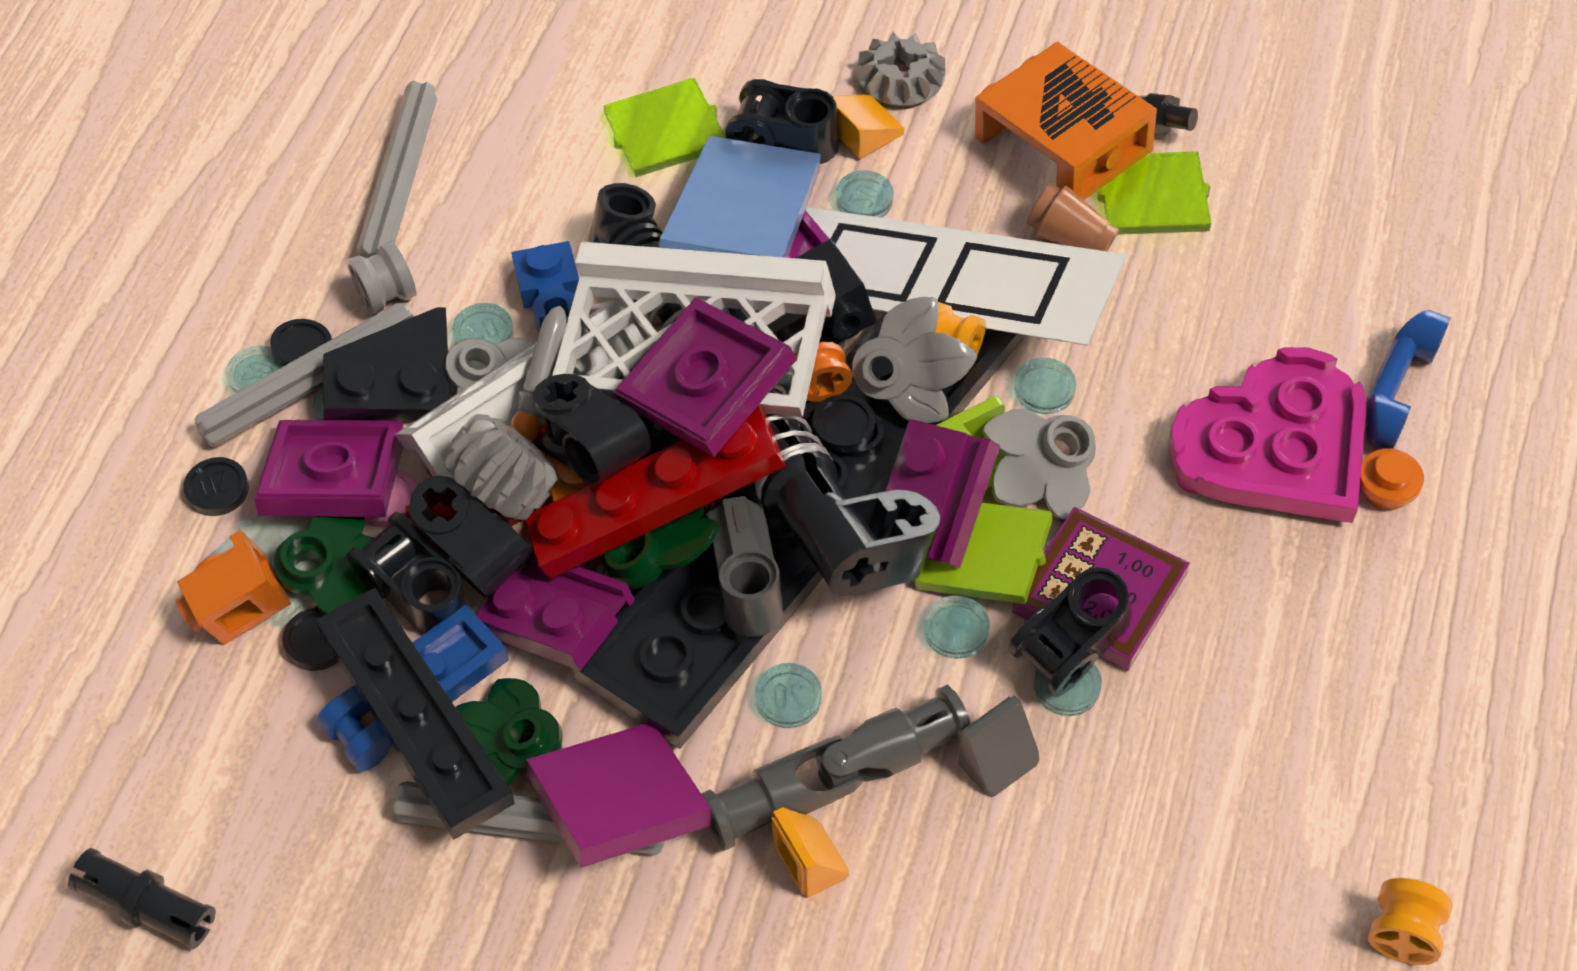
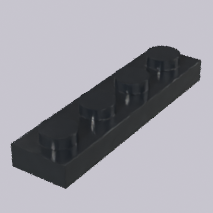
[315,588,515,840]

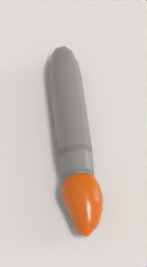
[510,306,567,444]

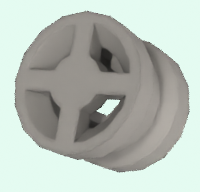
[347,241,417,315]

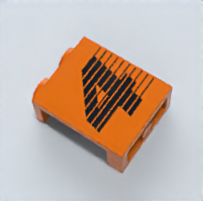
[975,41,1157,200]

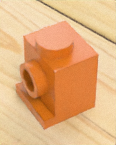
[175,530,292,645]

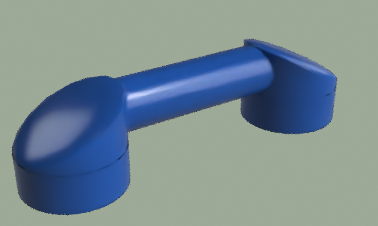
[1365,310,1451,449]

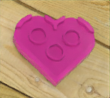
[1168,347,1366,523]

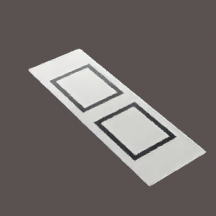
[805,207,1128,346]

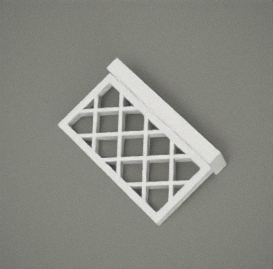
[552,242,836,417]

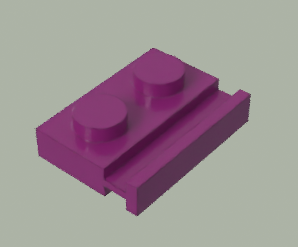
[886,419,1000,568]
[476,551,635,671]

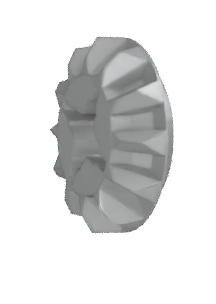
[857,32,946,106]

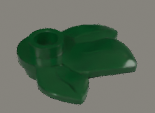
[605,506,719,589]
[274,516,374,615]
[456,678,563,785]

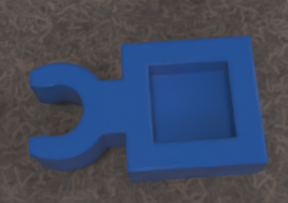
[511,241,579,332]

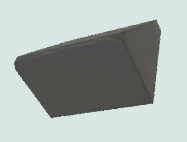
[958,695,1040,797]

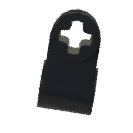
[725,79,839,164]
[533,374,651,486]
[409,475,534,600]
[346,512,466,634]
[1008,567,1133,697]

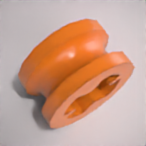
[792,342,852,402]

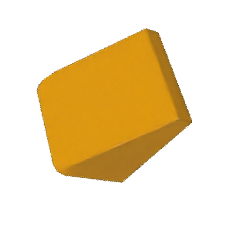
[833,95,905,159]
[772,807,849,898]

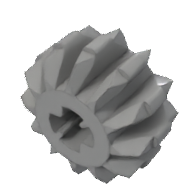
[444,414,557,520]

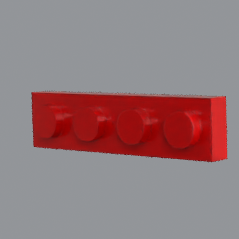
[526,405,786,579]

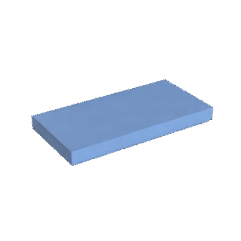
[659,136,821,258]

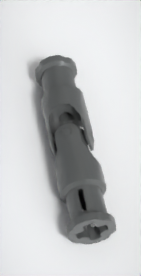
[701,684,970,851]

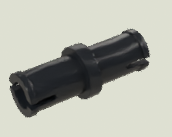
[68,848,216,949]

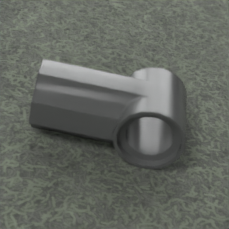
[707,496,783,637]

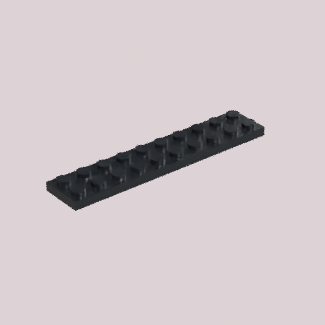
[572,312,1026,749]

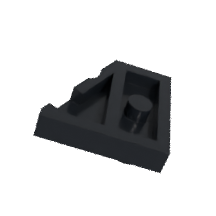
[322,307,450,421]

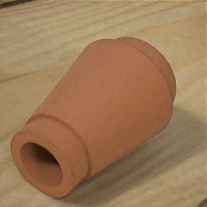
[1027,183,1119,251]

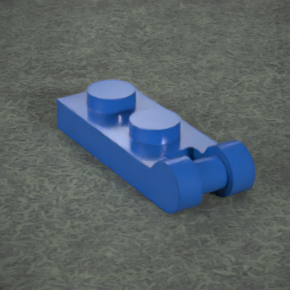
[317,604,509,772]

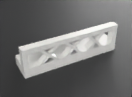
[395,299,645,480]

